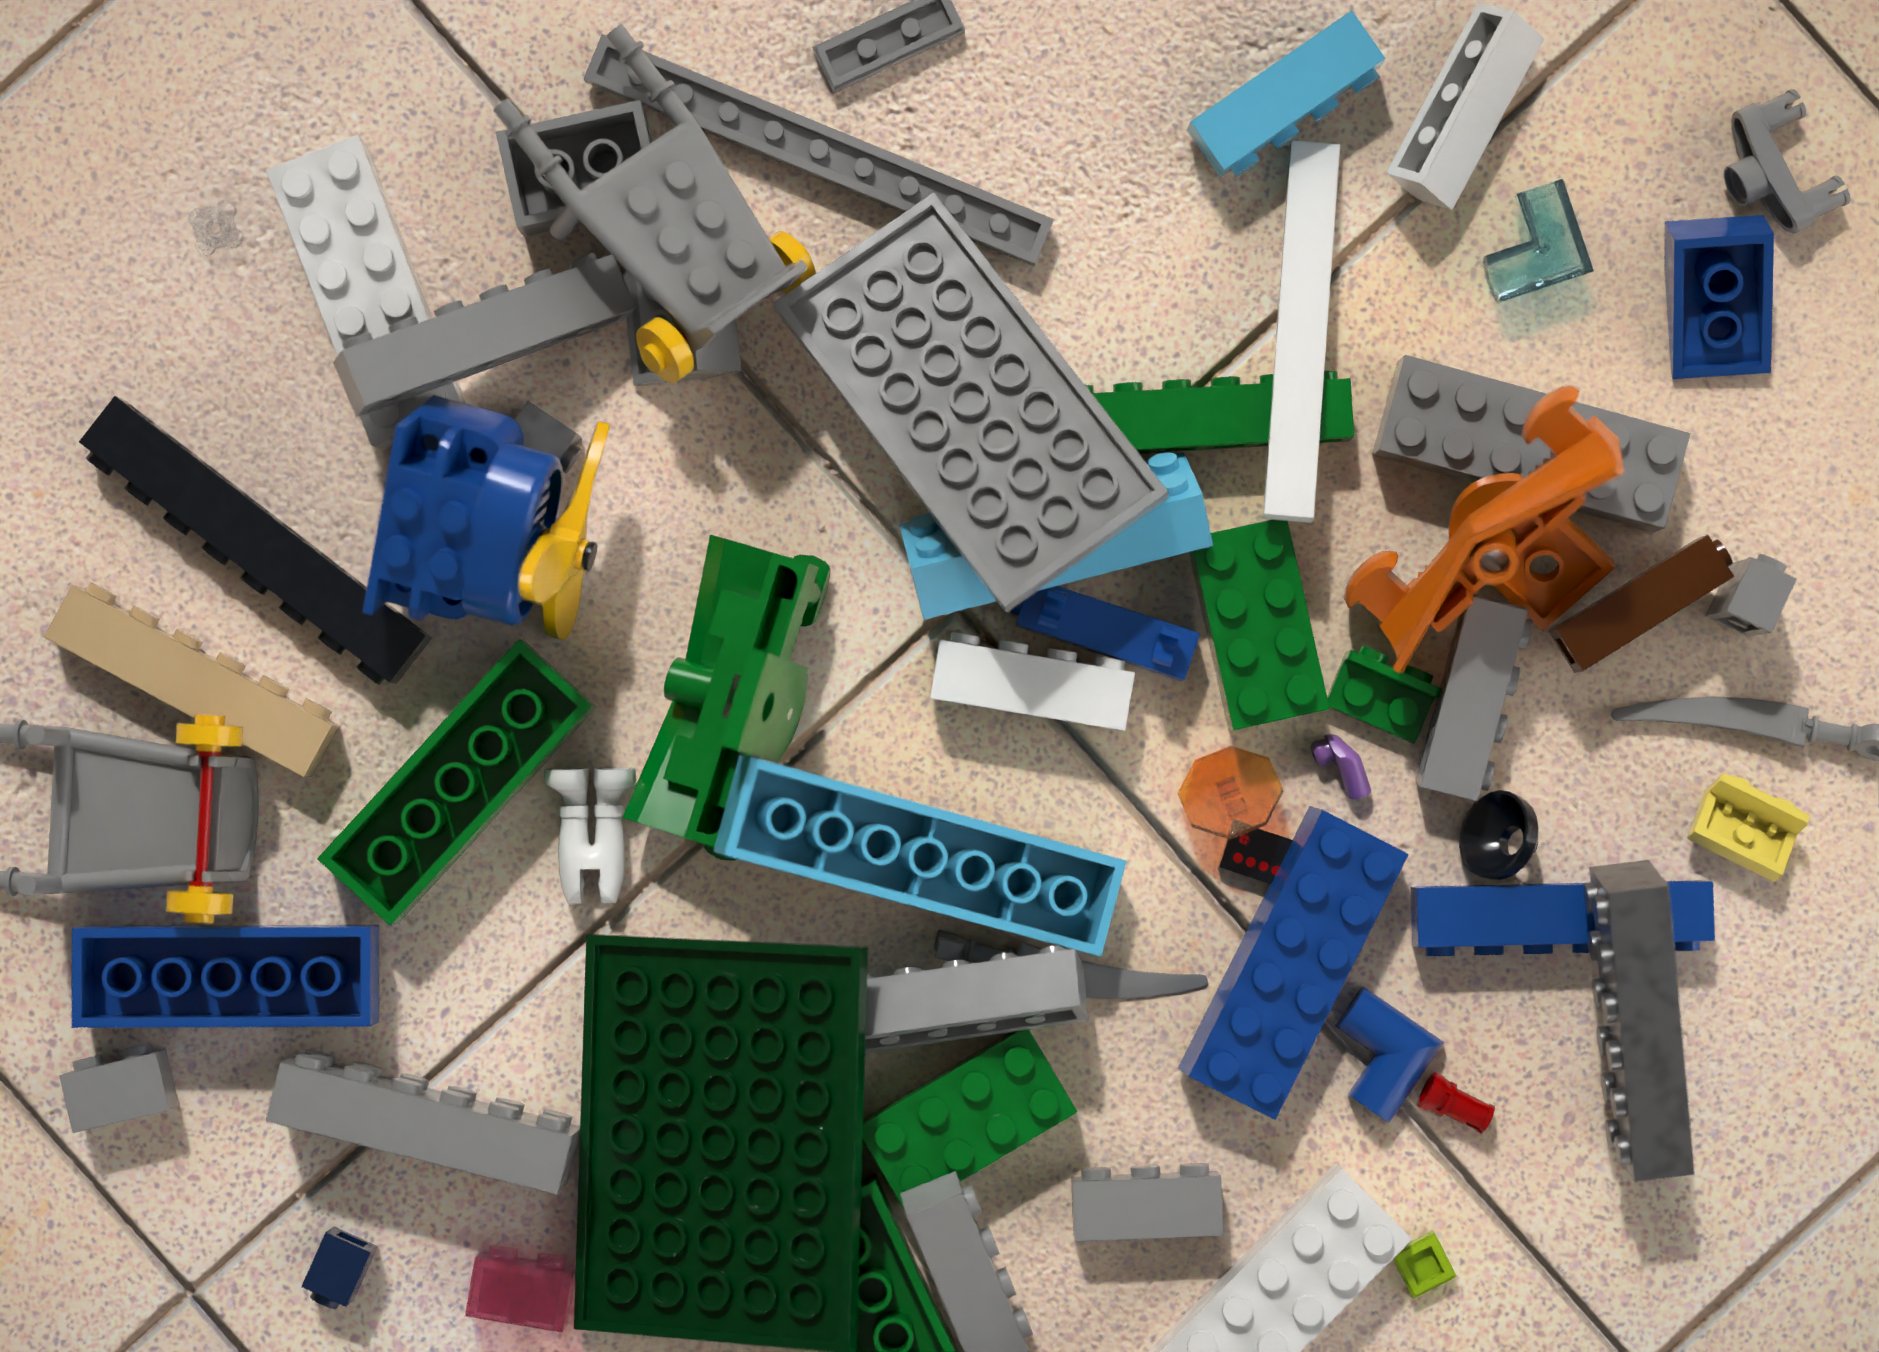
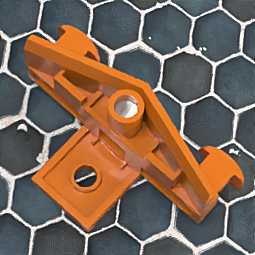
[1344,385,1624,674]

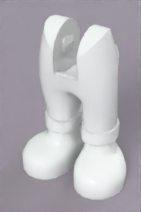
[544,767,636,904]

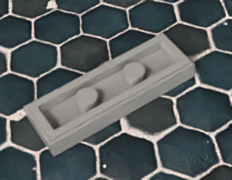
[812,0,965,94]

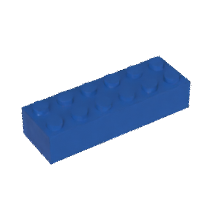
[1178,806,1409,1120]
[72,925,379,1028]

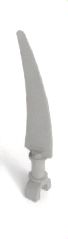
[1611,697,1879,761]
[934,930,1208,999]

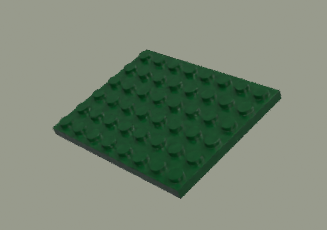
[574,934,868,1352]

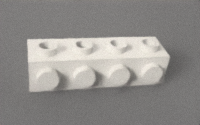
[1386,2,1544,210]
[930,632,1135,731]

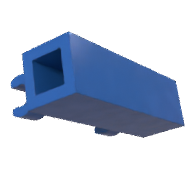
[1010,586,1200,681]

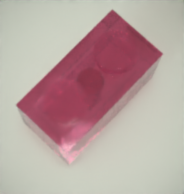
[465,1245,576,1332]

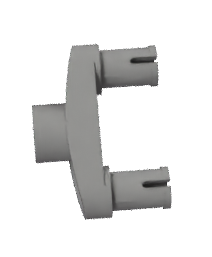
[1724,89,1850,234]

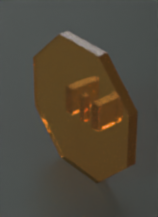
[1178,746,1284,840]

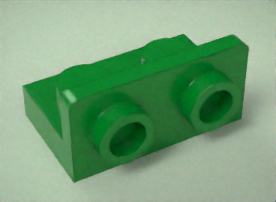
[1327,646,1441,744]

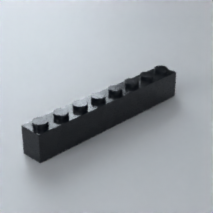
[79,396,432,685]

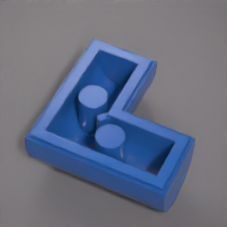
[1335,986,1444,1123]

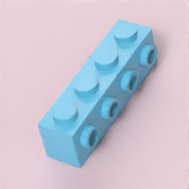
[1187,10,1386,178]

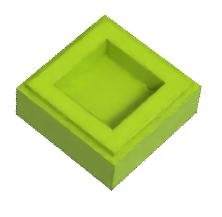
[1393,1230,1457,1299]

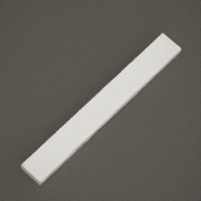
[1263,140,1340,523]

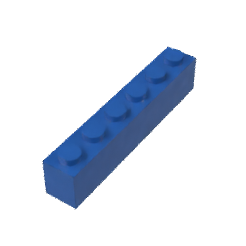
[1410,880,1715,956]

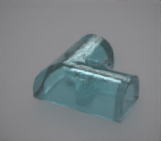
[1483,179,1594,303]

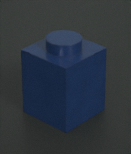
[301,1226,378,1309]

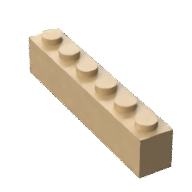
[44,582,340,777]

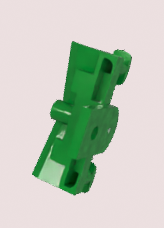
[622,535,831,861]

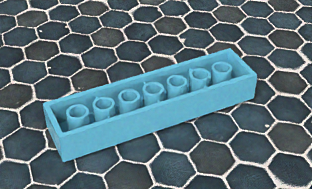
[713,755,1127,957]

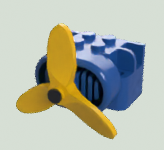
[363,395,610,640]

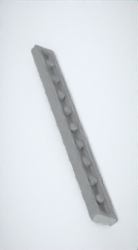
[583,34,1054,267]

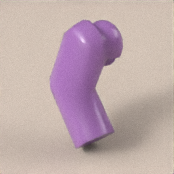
[1310,734,1372,799]

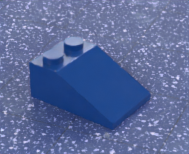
[1664,215,1774,379]

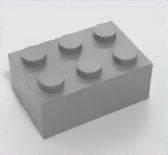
[496,100,652,237]

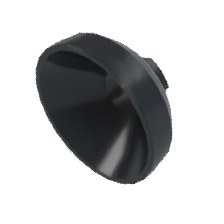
[1459,790,1539,880]

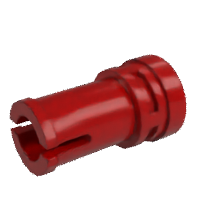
[1417,1072,1495,1134]

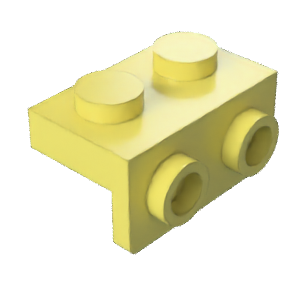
[1687,773,1810,882]

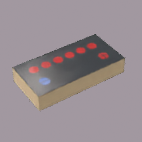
[1217,820,1293,884]

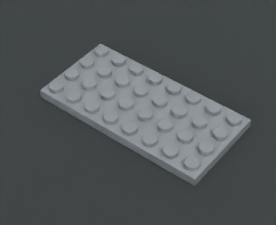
[773,193,1169,613]

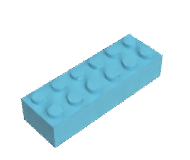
[899,452,1213,620]

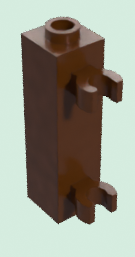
[1548,535,1735,673]

